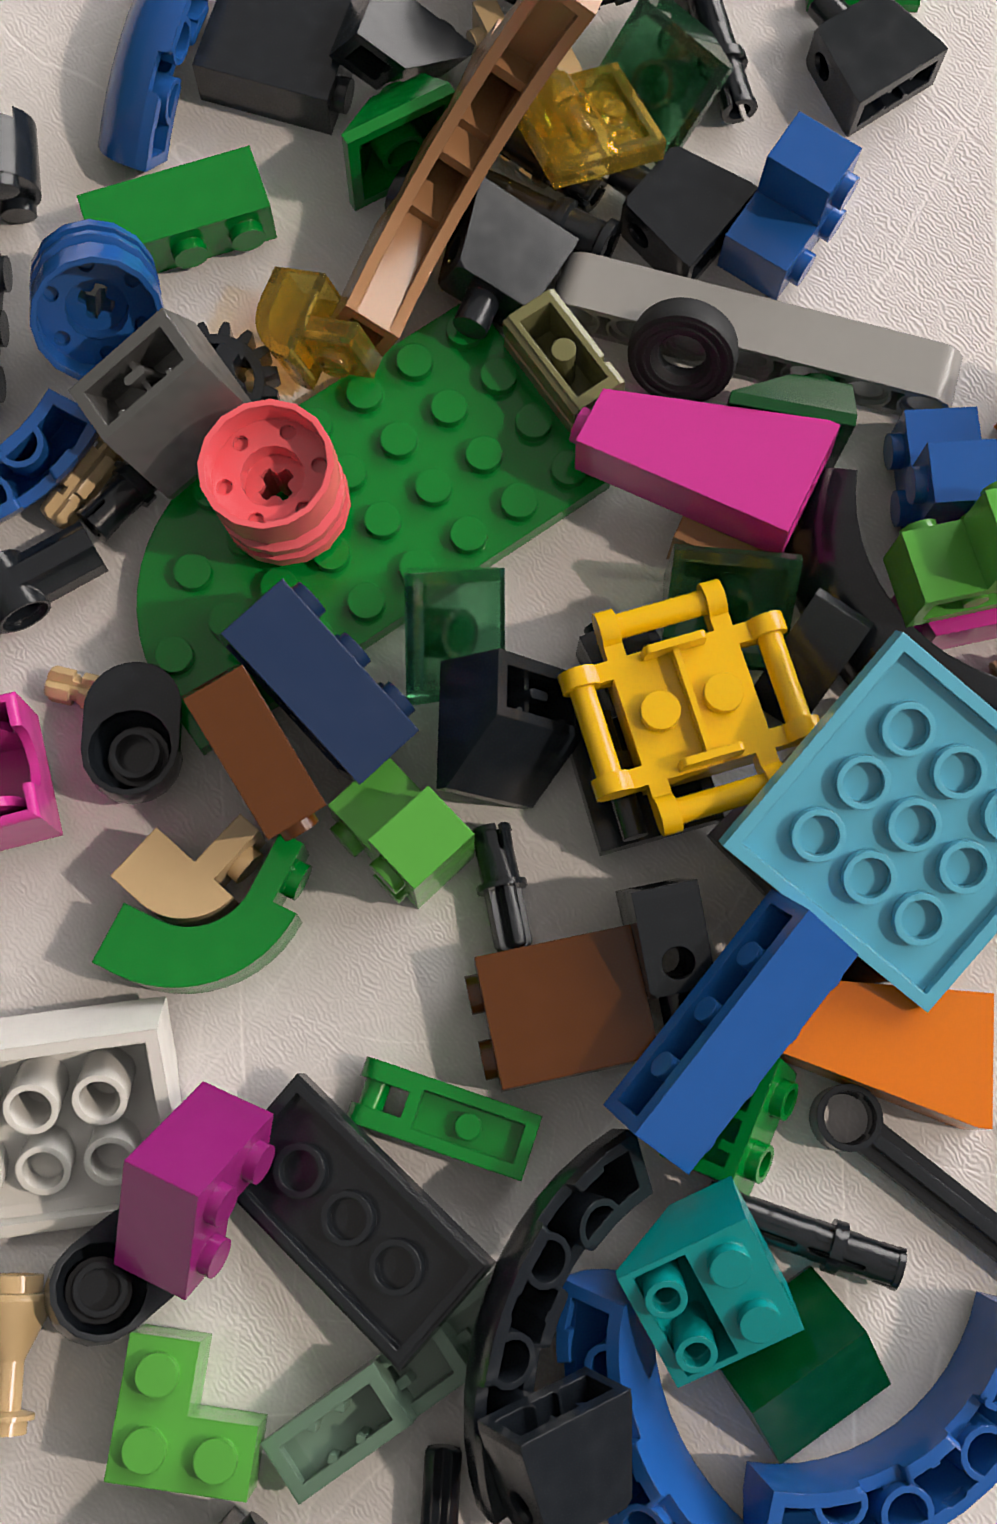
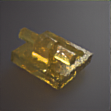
[517,62,666,190]

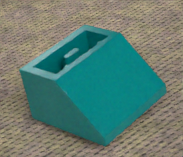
[616,1176,805,1388]

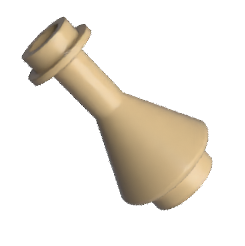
[0,1273,48,1437]

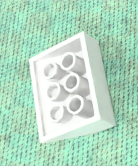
[0,996,181,1239]

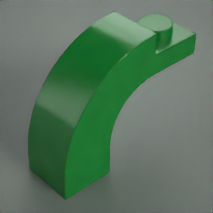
[92,834,312,994]

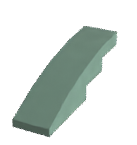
[260,1271,493,1505]

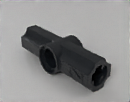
[0,521,109,633]

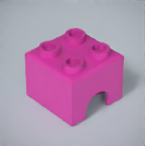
[0,691,63,851]

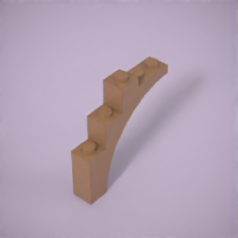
[324,0,602,364]

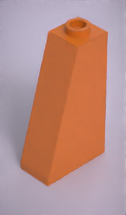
[779,981,994,1130]

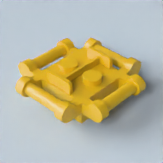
[557,578,820,836]

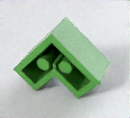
[883,481,997,627]
[328,758,475,909]
[104,1324,268,1503]

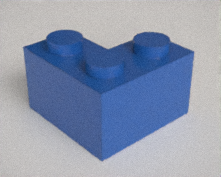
[717,111,862,300]
[883,406,997,529]

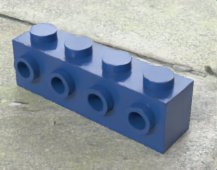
[603,888,859,1175]

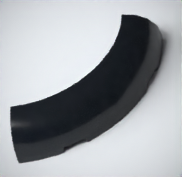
[783,468,997,711]
[464,1128,653,1524]

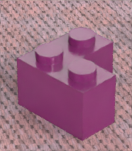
[114,1081,275,1300]

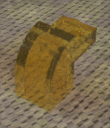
[255,266,382,391]

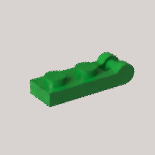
[347,1056,542,1181]

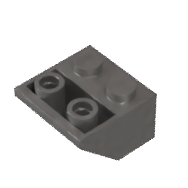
[68,308,252,499]

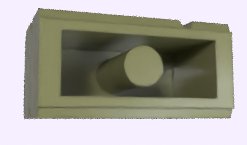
[503,289,625,433]

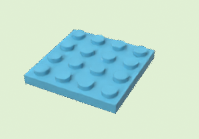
[718,630,997,1013]

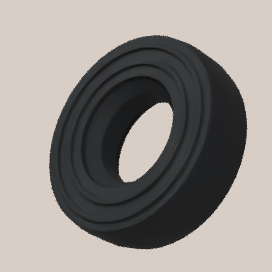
[627,297,739,402]

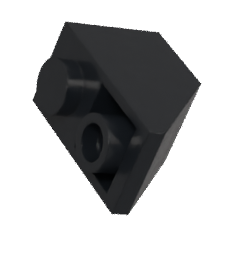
[329,0,475,90]

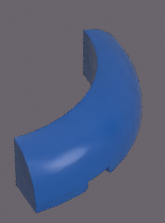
[98,0,209,172]
[0,388,99,524]
[556,1269,744,1524]
[743,1291,997,1524]

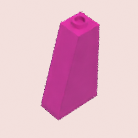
[569,388,840,558]

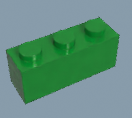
[76,145,277,273]

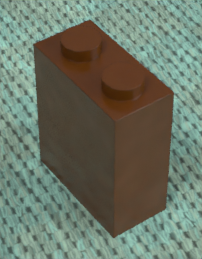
[181,664,327,842]
[464,924,656,1092]

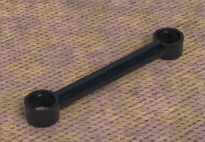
[809,1084,997,1263]

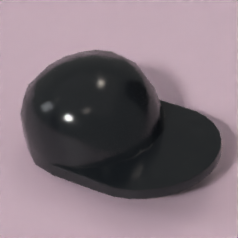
[81,662,183,805]
[44,1209,174,1347]

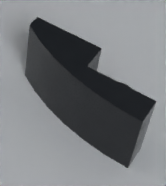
[754,588,874,724]

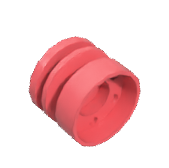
[197,399,351,566]

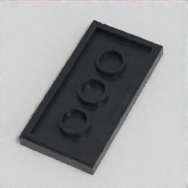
[237,1073,496,1371]

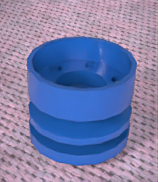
[29,219,164,380]

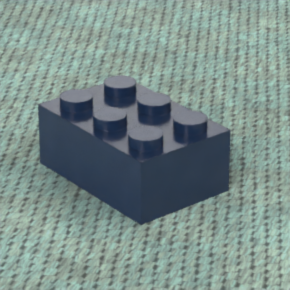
[216,578,419,785]

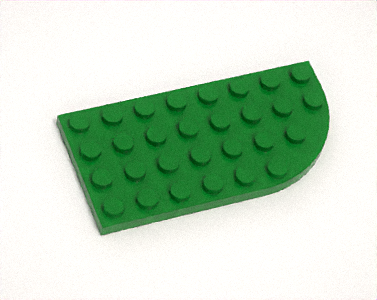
[136,303,610,756]

